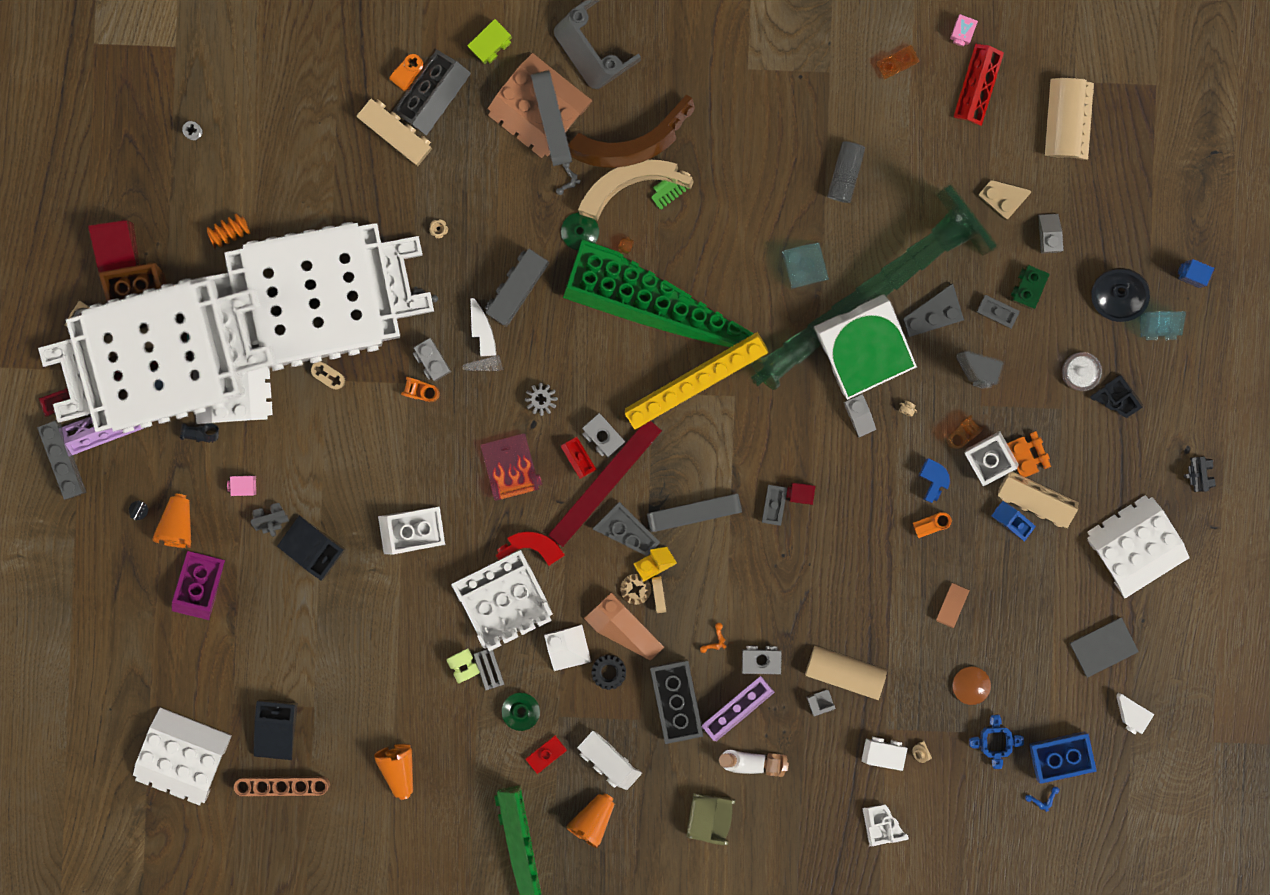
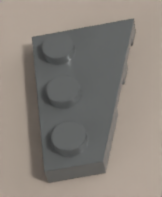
[593,502,660,556]

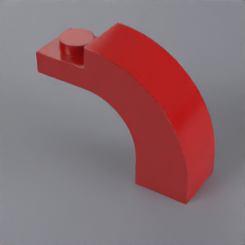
[496,531,565,566]

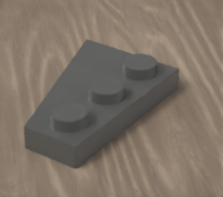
[903,284,964,337]

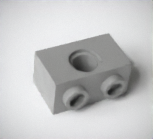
[582,413,625,457]
[742,646,781,674]

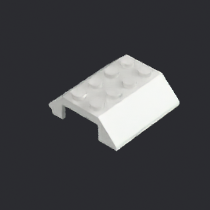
[191,351,273,424]
[1087,495,1189,599]
[451,550,553,651]
[133,708,232,806]

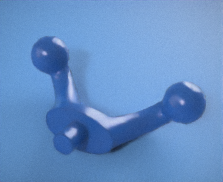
[1025,787,1059,812]

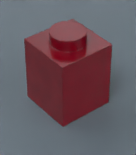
[786,483,816,505]

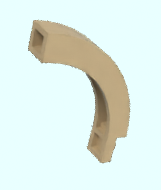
[578,160,693,221]

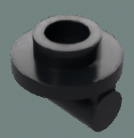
[129,500,148,521]

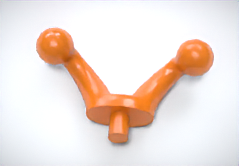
[700,623,727,653]

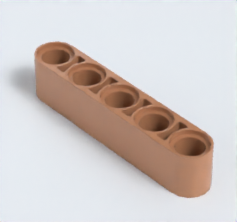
[234,776,330,796]

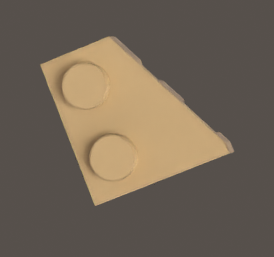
[978,180,1031,220]

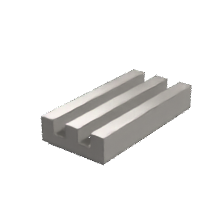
[474,649,504,690]

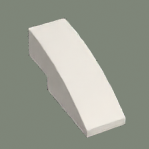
[471,298,497,357]

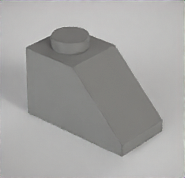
[1039,214,1063,253]
[843,394,876,437]

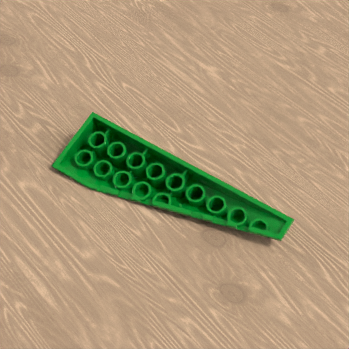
[494,785,542,895]

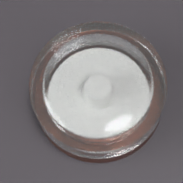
[1062,352,1102,391]

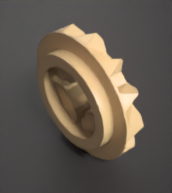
[621,574,651,605]

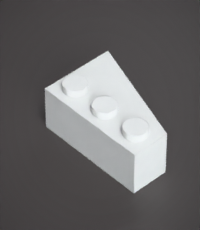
[577,731,642,790]

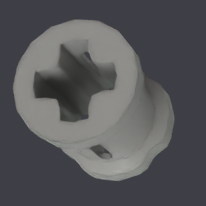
[182,121,202,140]

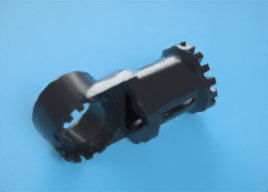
[180,423,219,443]

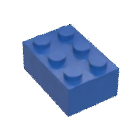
[1029,731,1097,784]

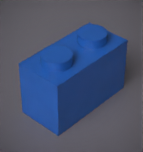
[1178,259,1214,288]

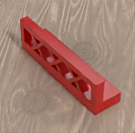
[953,44,1004,126]

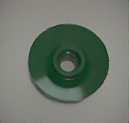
[561,212,599,250]
[502,692,540,731]

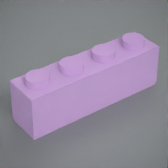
[702,676,775,742]

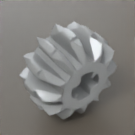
[525,383,558,416]

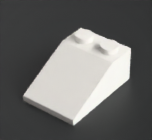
[378,507,445,554]

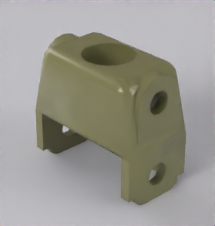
[686,793,736,845]

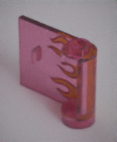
[481,433,542,501]

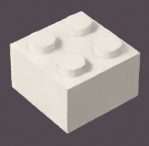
[965,431,1019,486]

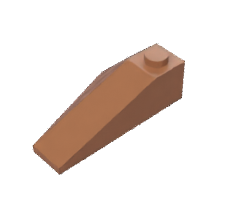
[584,592,664,661]

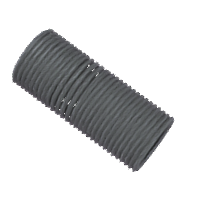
[827,141,866,203]

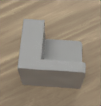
[807,690,836,716]

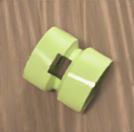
[446,649,480,683]

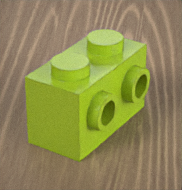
[468,19,512,65]

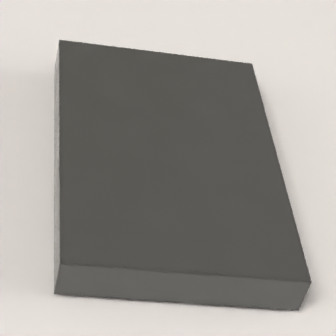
[1070,617,1139,678]

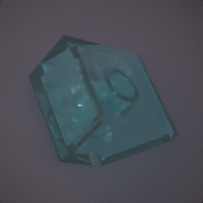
[782,243,829,289]
[1140,311,1186,340]

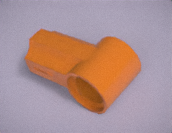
[913,511,952,538]

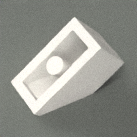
[1117,693,1154,734]

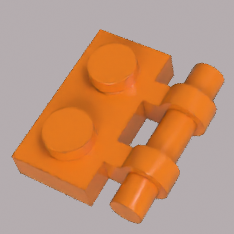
[1007,431,1051,477]

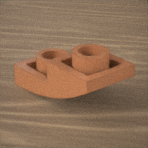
[936,583,970,628]

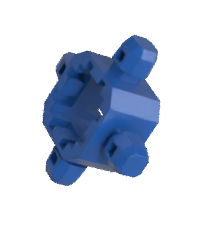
[969,714,1024,769]

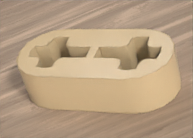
[311,362,345,389]
[652,576,666,614]

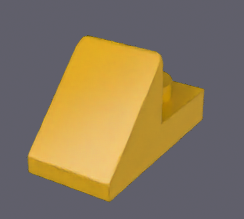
[634,547,677,582]

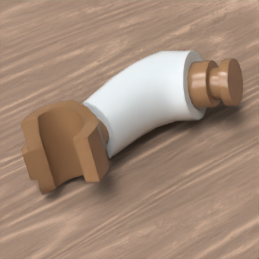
[719,750,789,777]

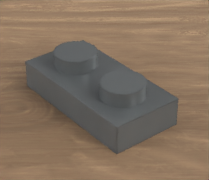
[976,295,1020,329]
[762,485,787,526]

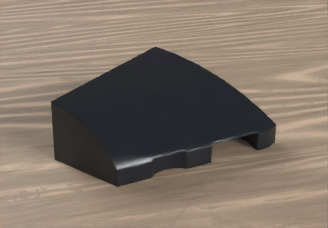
[1090,374,1143,418]

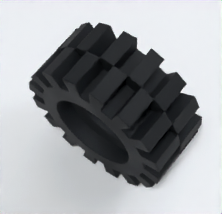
[592,655,626,690]

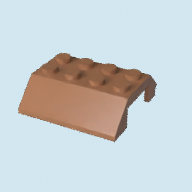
[488,53,592,158]

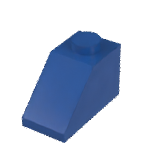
[992,501,1036,542]

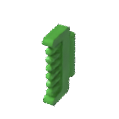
[651,180,689,210]

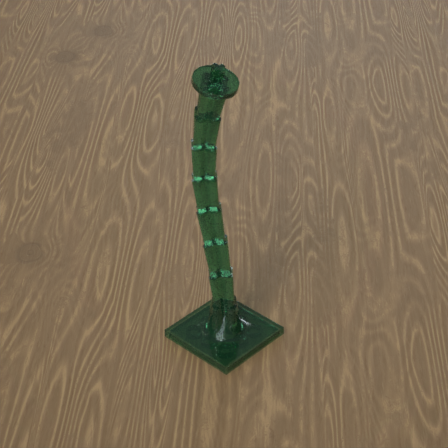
[751,184,998,390]

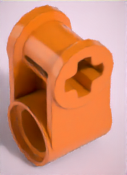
[389,54,423,91]
[401,376,440,402]

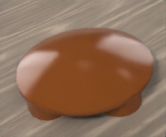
[953,667,991,705]

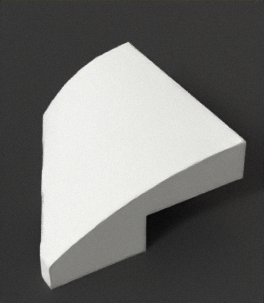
[863,805,909,846]

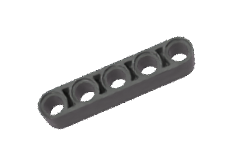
[531,70,572,166]
[647,493,742,532]

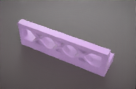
[62,416,144,455]

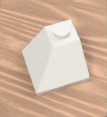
[544,625,591,671]

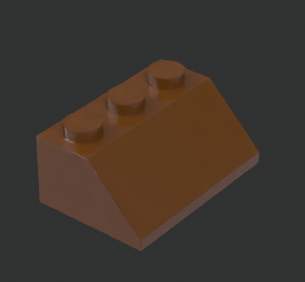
[99,262,167,303]

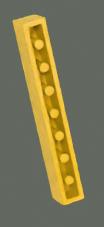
[625,332,768,430]

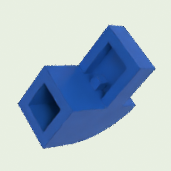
[918,458,950,503]

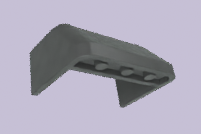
[554,0,641,89]

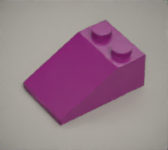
[172,551,225,620]

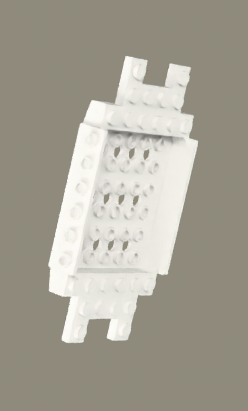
[191,222,434,371]
[38,279,275,433]

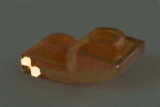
[876,45,920,80]

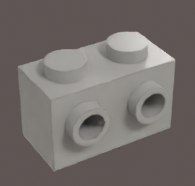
[413,338,452,381]

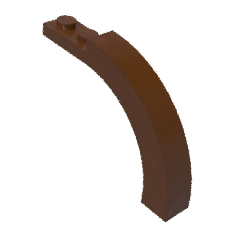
[568,94,695,168]

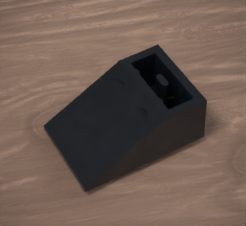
[277,515,346,581]
[254,699,298,760]

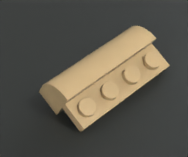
[1045,78,1094,160]

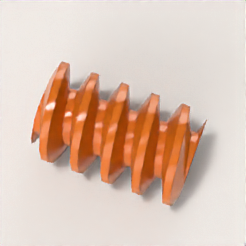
[207,214,251,249]

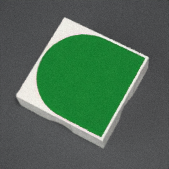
[814,294,917,400]

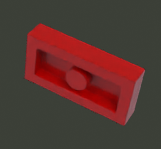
[561,437,596,479]

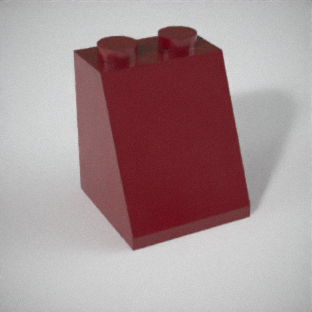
[88,220,140,272]

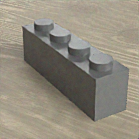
[37,421,87,500]

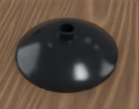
[1092,268,1150,322]

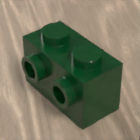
[1010,265,1050,310]

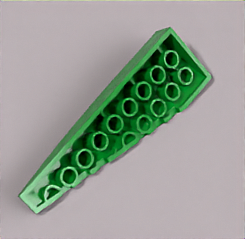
[563,239,754,348]

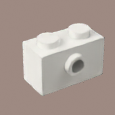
[861,737,908,771]

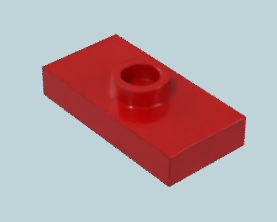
[525,735,567,774]

